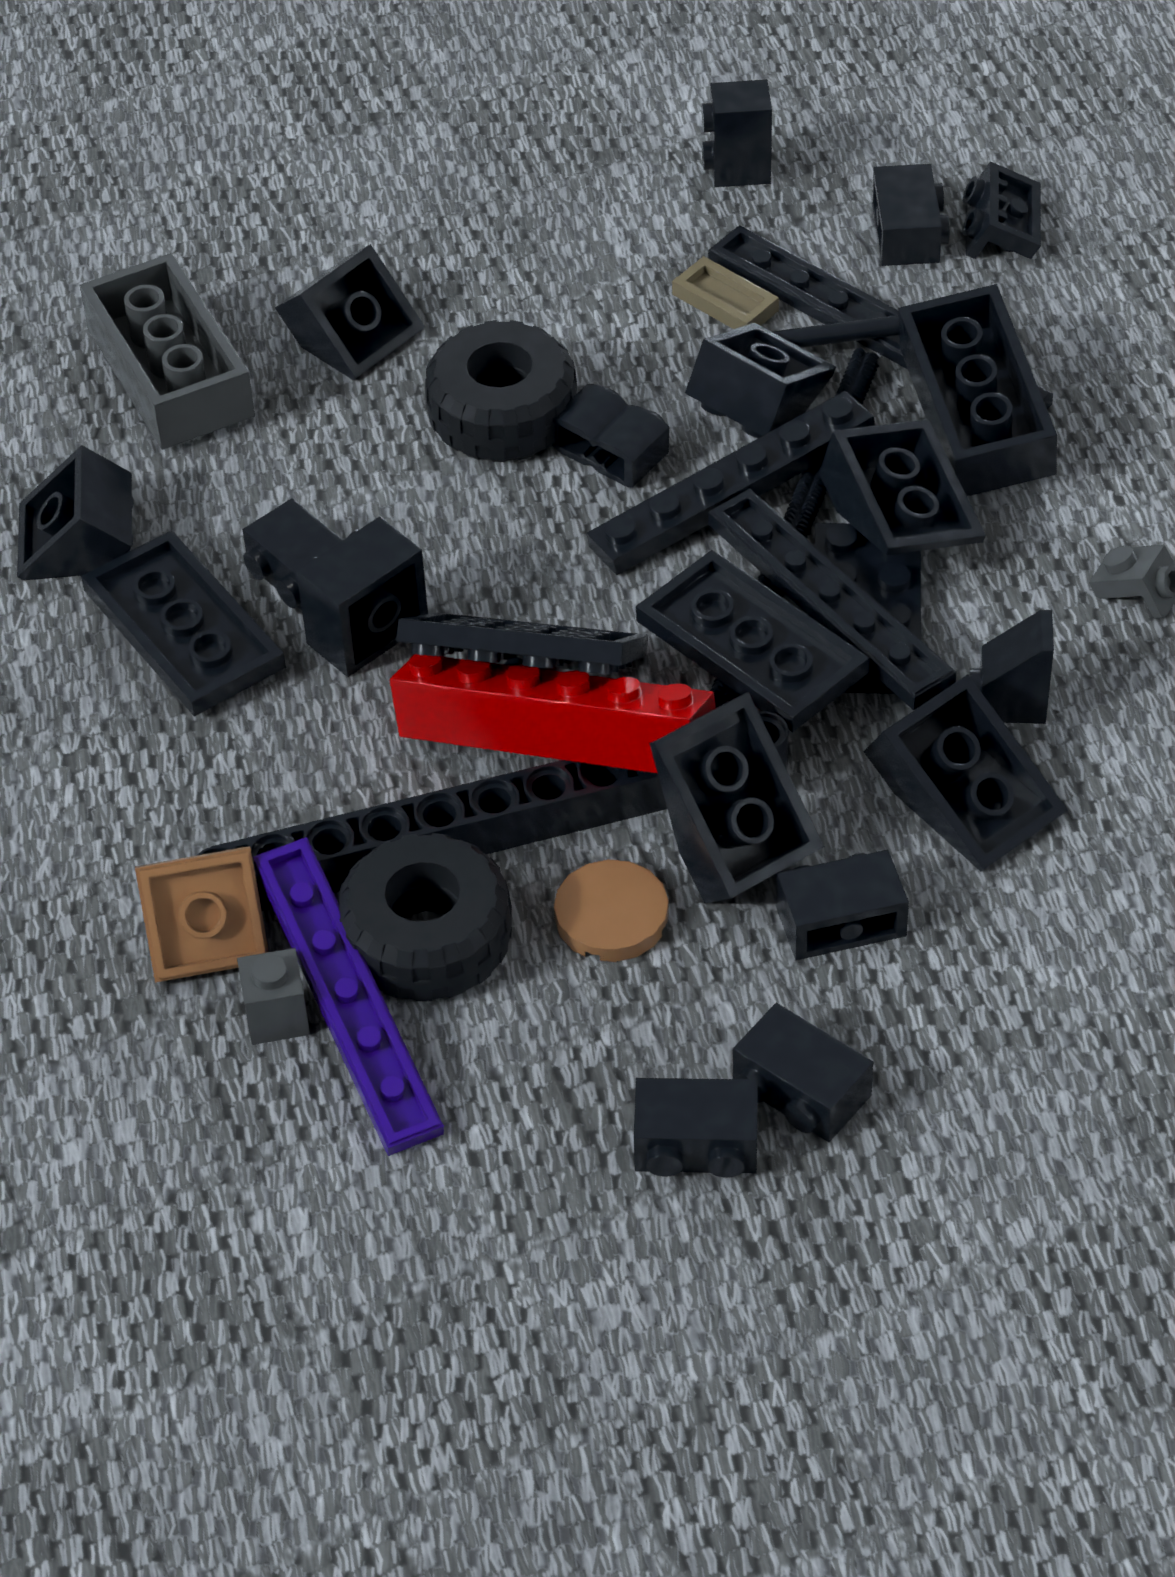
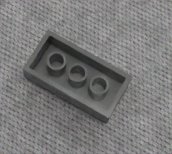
[79,253,255,450]

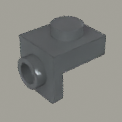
[1089,544,1175,618]

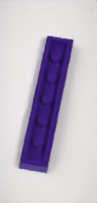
[253,837,444,1156]

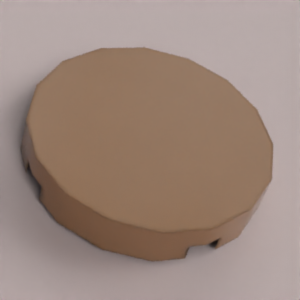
[554,859,669,962]

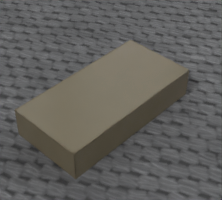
[672,256,779,329]

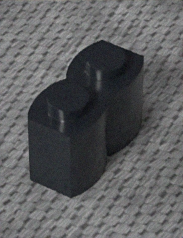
[552,384,669,488]

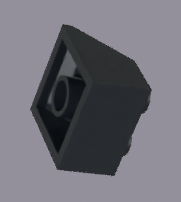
[275,244,425,380]
[685,323,836,438]
[17,445,134,580]

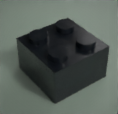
[297,516,428,677]

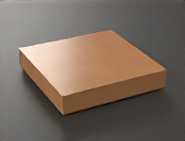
[135,846,269,982]

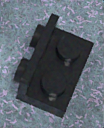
[962,161,1041,259]

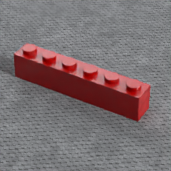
[389,654,716,773]

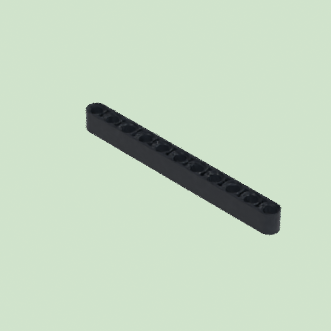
[196,711,789,911]

